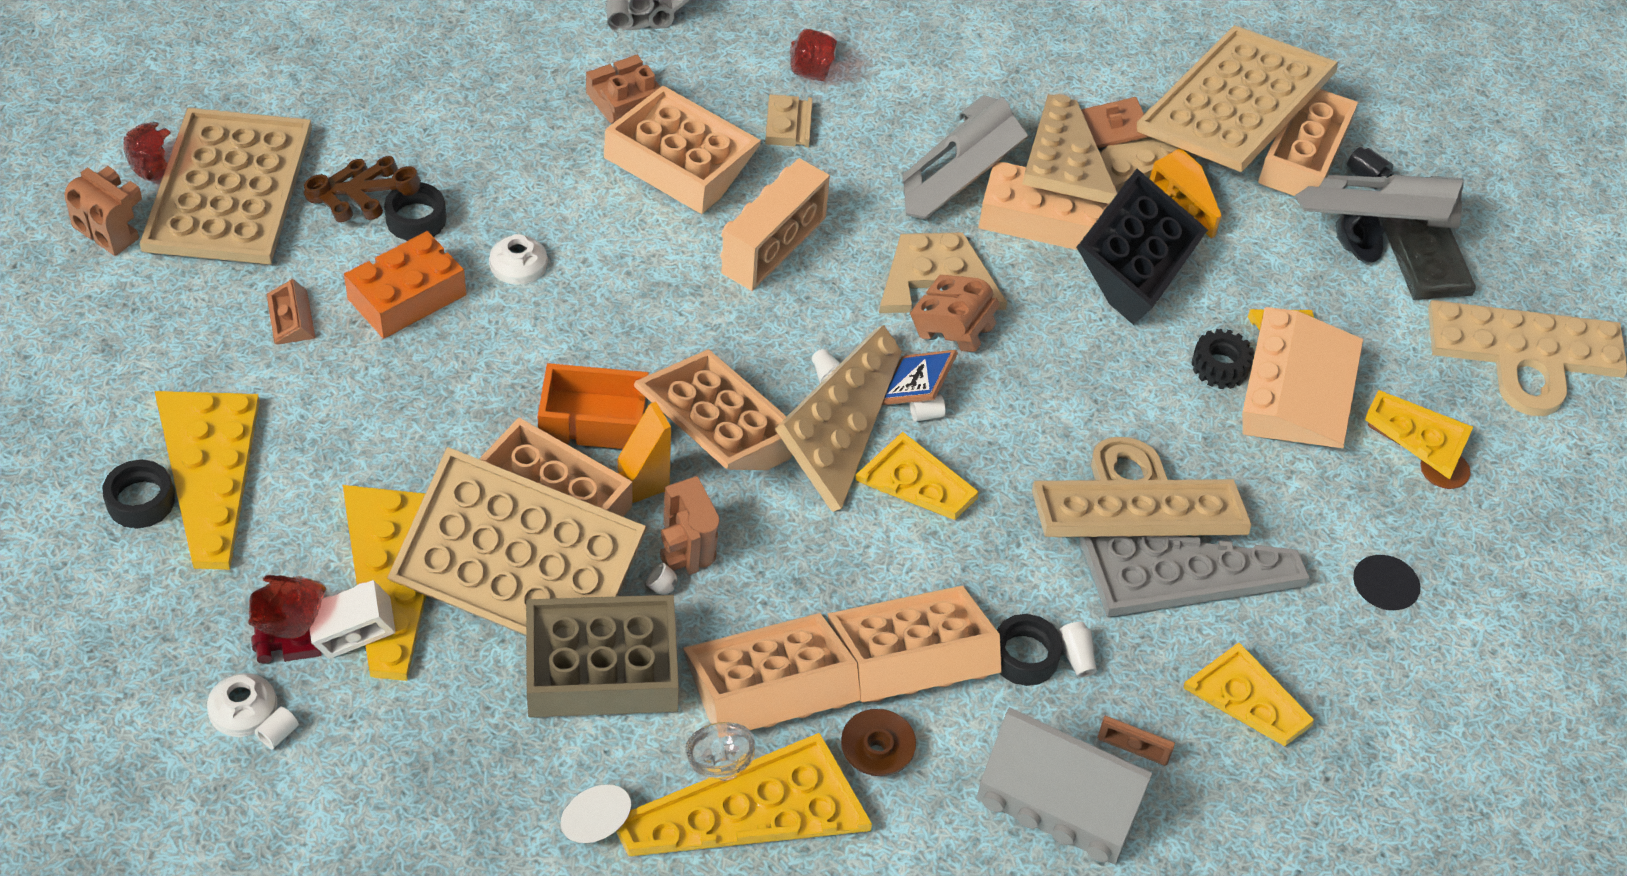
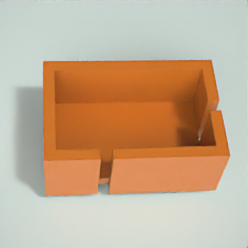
[344,231,466,339]
[537,363,649,449]

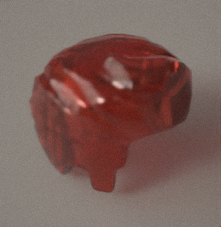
[789,28,837,81]
[123,121,171,182]
[248,575,327,639]

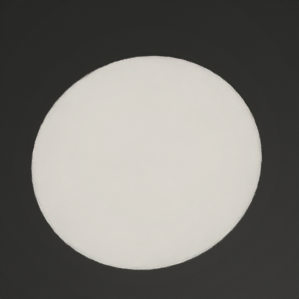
[560,784,631,843]

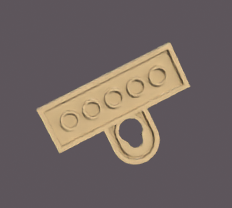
[1428,300,1627,416]
[1032,437,1252,537]

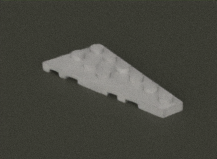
[1079,536,1309,617]

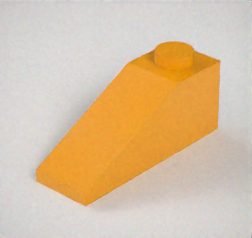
[1150,148,1222,238]
[618,402,671,503]

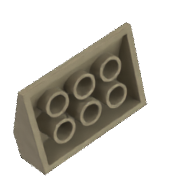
[526,595,679,717]

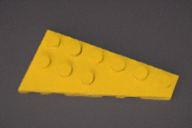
[154,391,260,570]
[342,485,426,681]
[616,733,872,857]

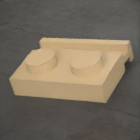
[765,94,812,148]

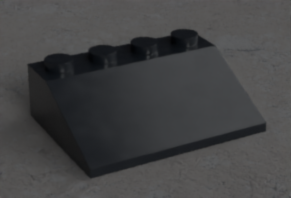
[1076,168,1208,325]

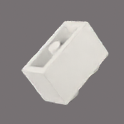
[307,580,396,659]

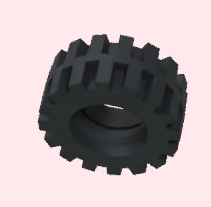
[1192,329,1254,389]

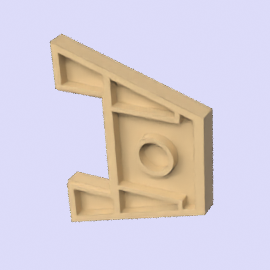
[879,232,1007,313]

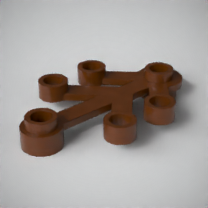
[304,156,421,222]

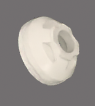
[489,234,548,285]
[207,673,278,737]

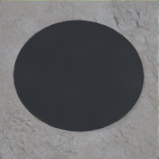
[1353,555,1420,611]

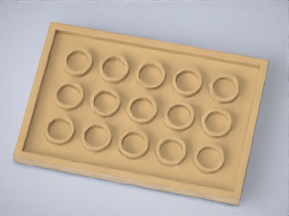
[1137,25,1338,172]
[140,107,312,265]
[387,447,647,636]

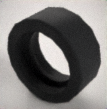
[384,182,447,241]
[102,459,175,529]
[997,614,1063,686]

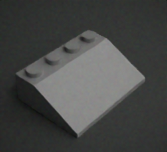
[976,707,1153,865]

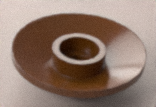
[841,709,916,776]

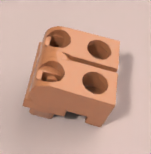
[586,54,660,124]
[64,166,142,256]
[910,274,1000,352]
[660,476,719,575]

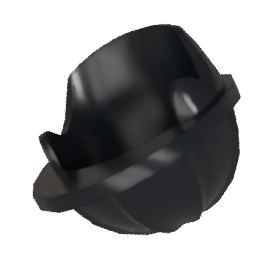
[1335,214,1385,263]

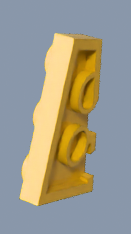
[856,432,978,520]
[1183,643,1314,747]

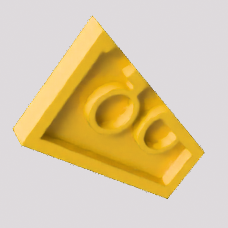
[1365,390,1473,479]

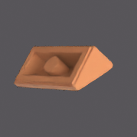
[266,279,315,345]
[1097,715,1175,766]

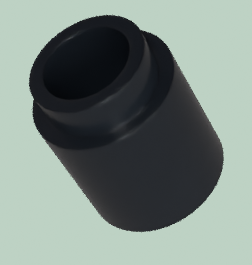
[1347,147,1394,189]

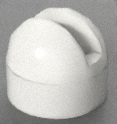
[646,563,678,595]

